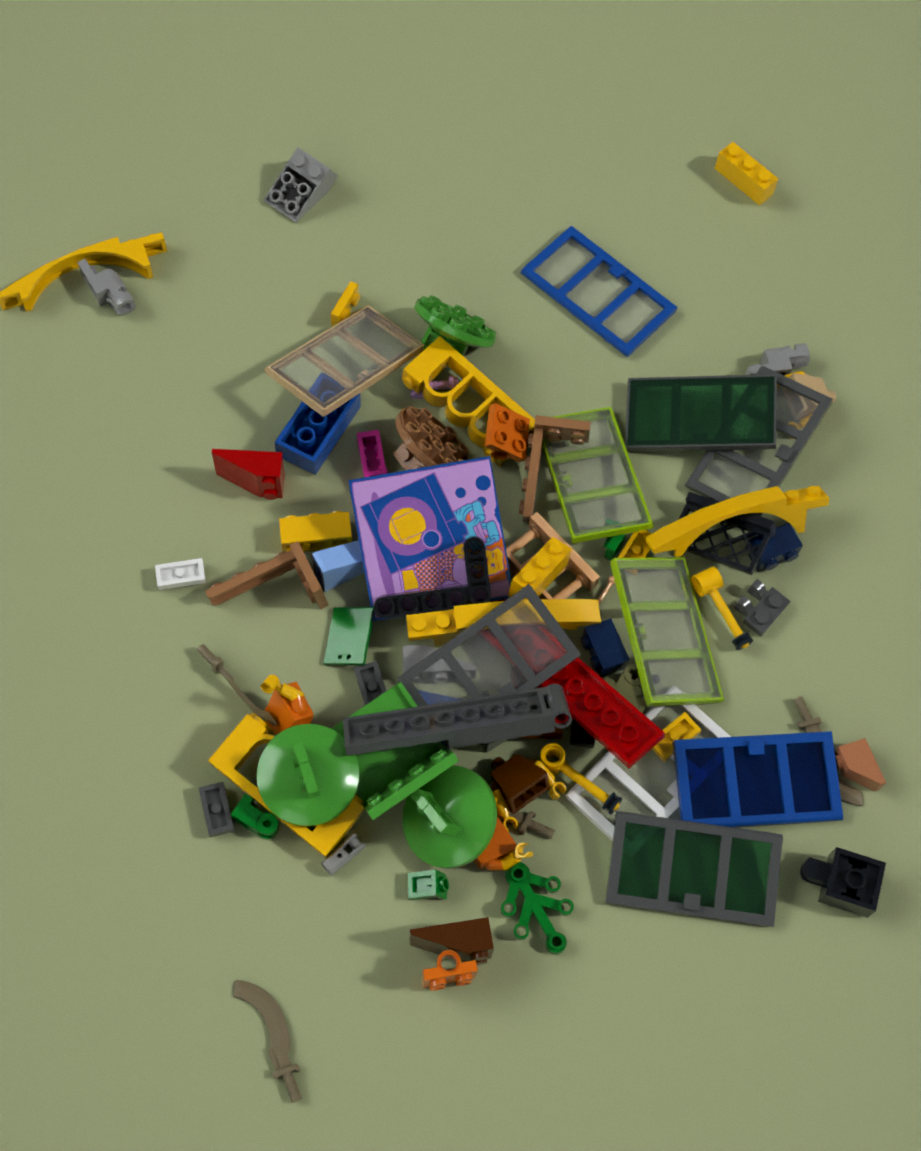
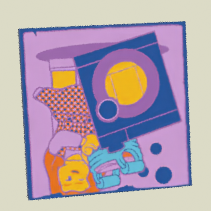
[348,456,511,621]

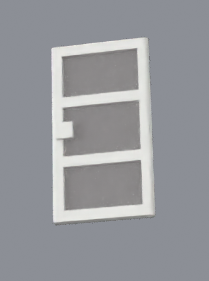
[565,686,735,858]

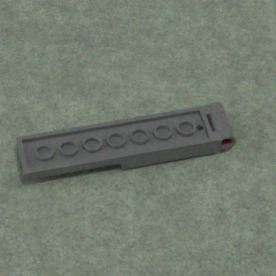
[343,684,572,755]

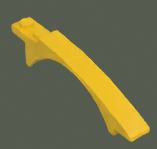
[0,232,167,312]
[645,486,829,557]
[406,599,601,647]

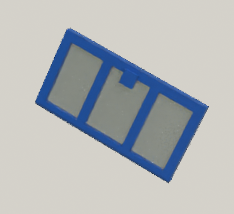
[520,226,677,357]

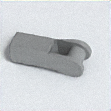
[321,833,366,876]

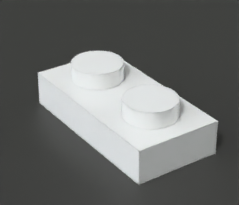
[155,558,206,590]

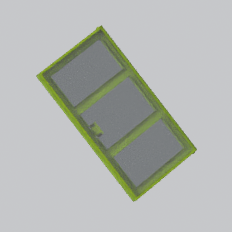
[542,407,654,544]
[610,557,724,707]

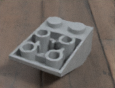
[263,147,338,223]

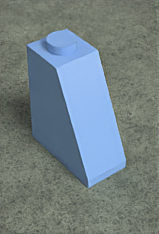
[312,540,365,592]

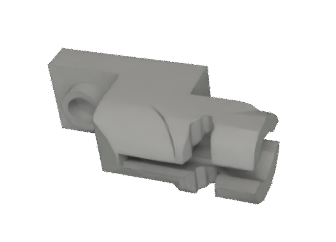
[77,259,136,315]
[745,343,810,375]

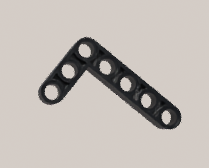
[373,536,491,618]

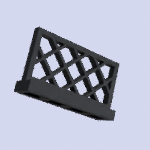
[678,492,777,575]

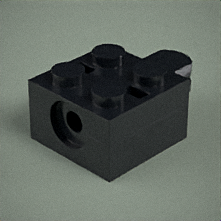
[800,847,886,918]

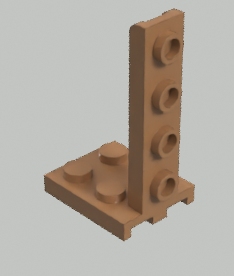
[519,415,591,522]
[205,541,329,609]

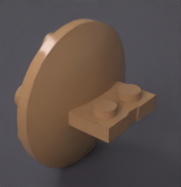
[393,406,469,470]

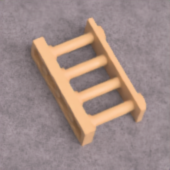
[506,512,600,599]

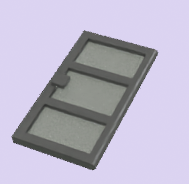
[685,366,833,516]
[397,584,581,750]

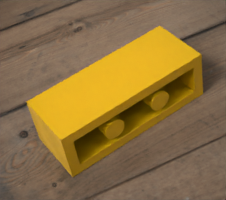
[714,142,779,206]
[279,511,352,552]
[508,537,572,600]

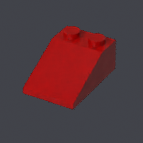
[212,449,285,500]

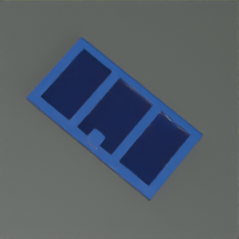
[672,731,843,827]

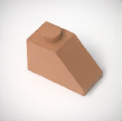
[835,738,886,791]

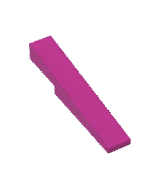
[356,430,388,478]

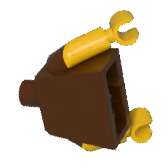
[490,755,566,832]

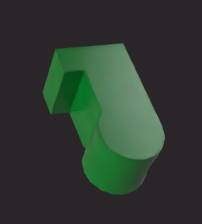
[231,794,279,839]

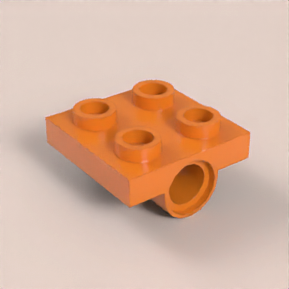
[485,403,530,463]
[422,950,478,991]

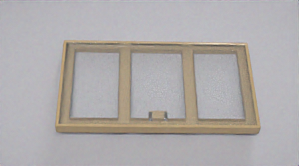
[265,305,424,417]

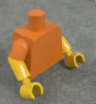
[249,675,314,735]
[461,797,533,871]

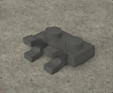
[733,579,791,637]

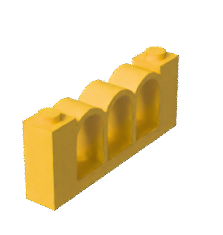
[402,336,535,467]
[208,714,365,858]

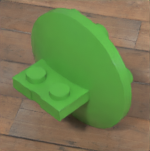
[414,295,496,356]
[257,724,359,827]
[403,765,497,868]

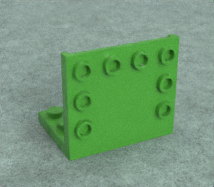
[331,682,459,820]

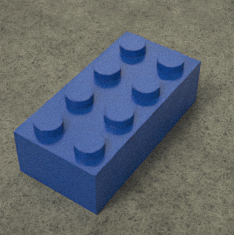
[274,374,361,475]

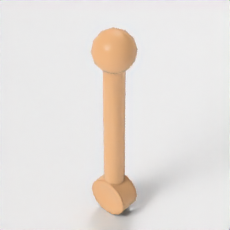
[597,576,615,605]

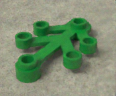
[501,862,574,955]

